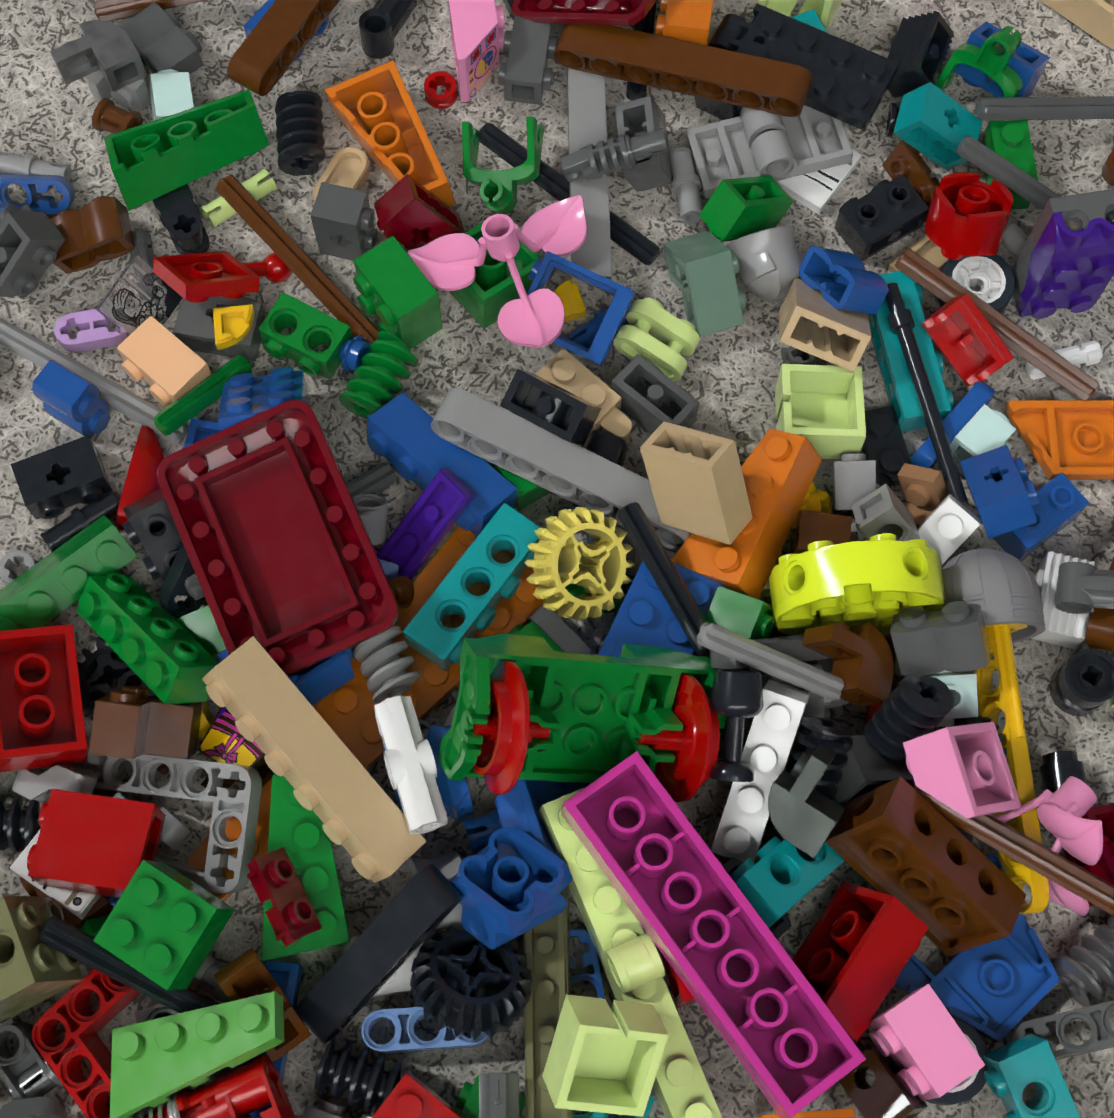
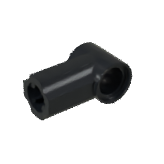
[359,0,417,59]

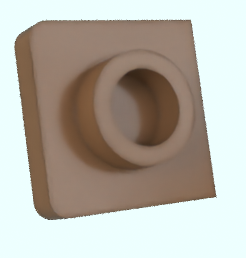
[897,463,948,528]

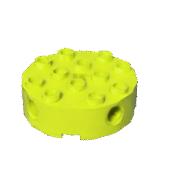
[769,533,946,636]

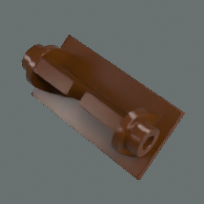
[882,140,940,222]

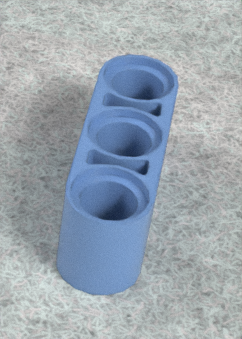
[361,1007,490,1054]

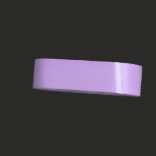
[54,307,130,352]

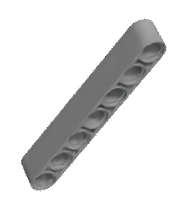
[431,388,691,551]

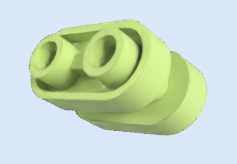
[613,298,700,382]

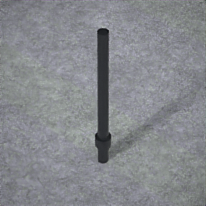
[885,283,968,505]

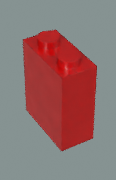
[27,789,166,898]

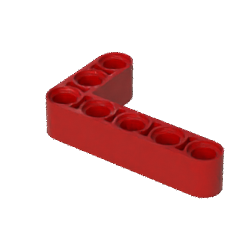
[32,969,141,1118]

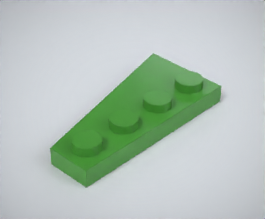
[110,991,284,1118]

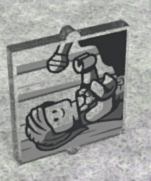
[96,255,183,336]

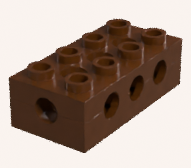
[825,777,1026,957]

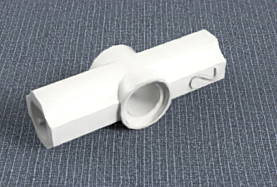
[374,695,448,835]

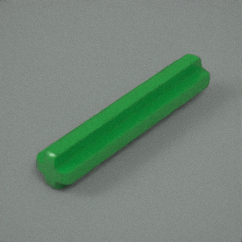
[154,355,253,436]

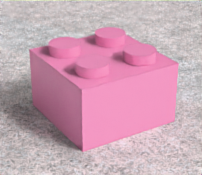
[869,984,985,1101]

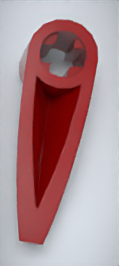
[117,425,164,531]

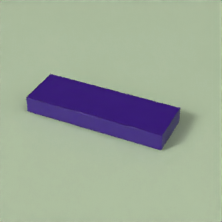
[377,467,476,580]

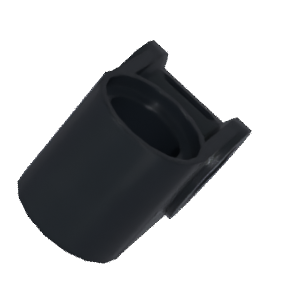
[152,184,210,255]

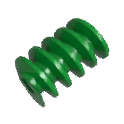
[339,331,418,419]

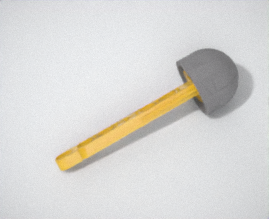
[942,548,1050,914]

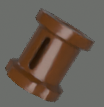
[92,98,143,134]

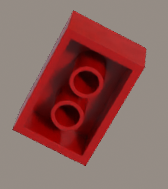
[0,624,87,772]
[792,882,929,1042]

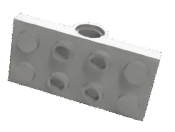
[686,105,853,199]

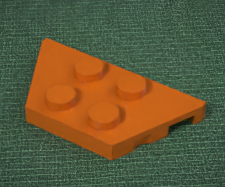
[1005,400,1114,480]

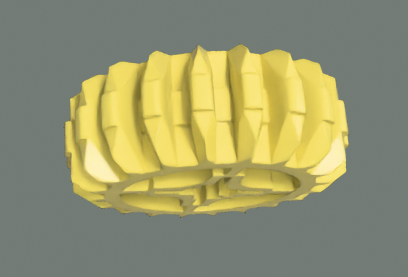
[524,507,635,621]

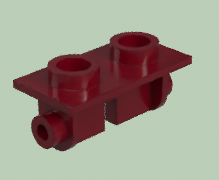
[246,847,322,947]

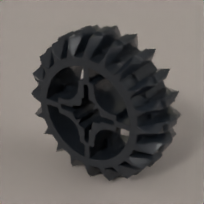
[410,925,532,1040]

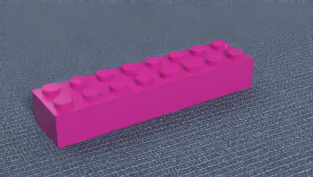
[561,751,866,1118]

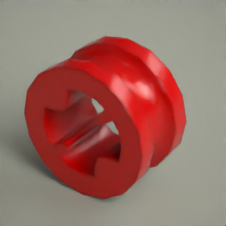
[424,71,458,109]

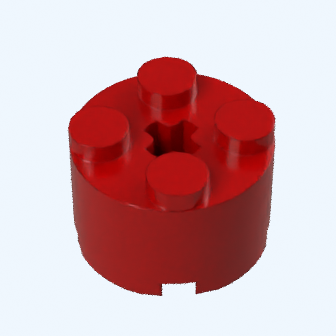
[924,172,1014,260]

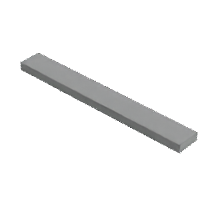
[567,68,612,284]

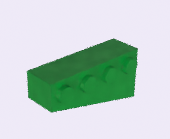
[104,89,269,211]
[261,774,350,961]

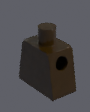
[839,1040,928,1118]

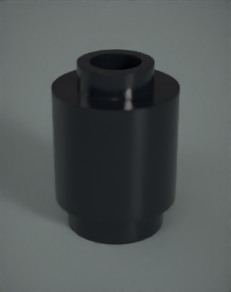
[1040,751,1086,793]

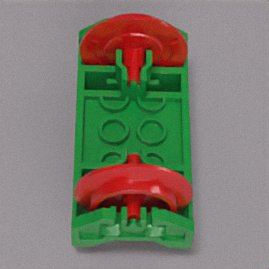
[437,634,727,803]

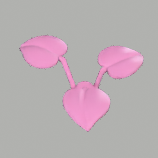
[408,195,587,348]
[989,776,1103,916]

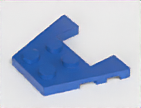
[895,854,1060,1043]

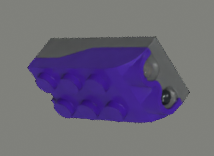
[1012,189,1114,319]

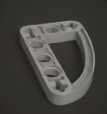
[71,748,262,894]

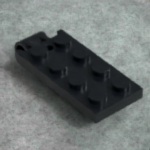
[708,3,899,131]

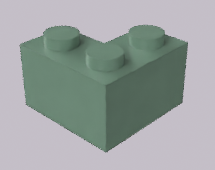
[663,231,746,337]

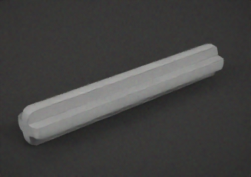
[697,622,844,700]

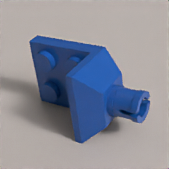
[463,779,591,855]

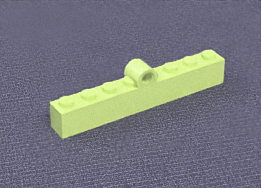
[538,788,722,1118]

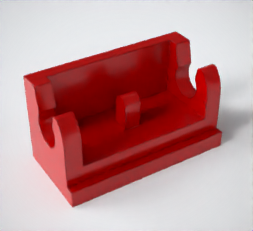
[921,293,1014,387]

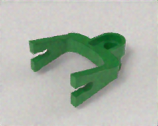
[935,26,1023,132]
[462,117,544,215]

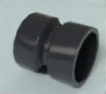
[1049,649,1114,716]

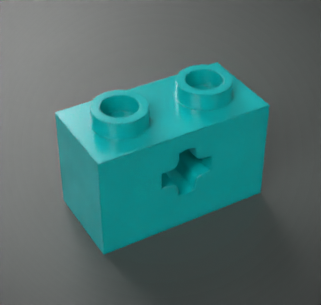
[893,82,983,170]

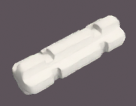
[1025,341,1103,380]

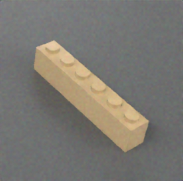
[202,636,427,883]

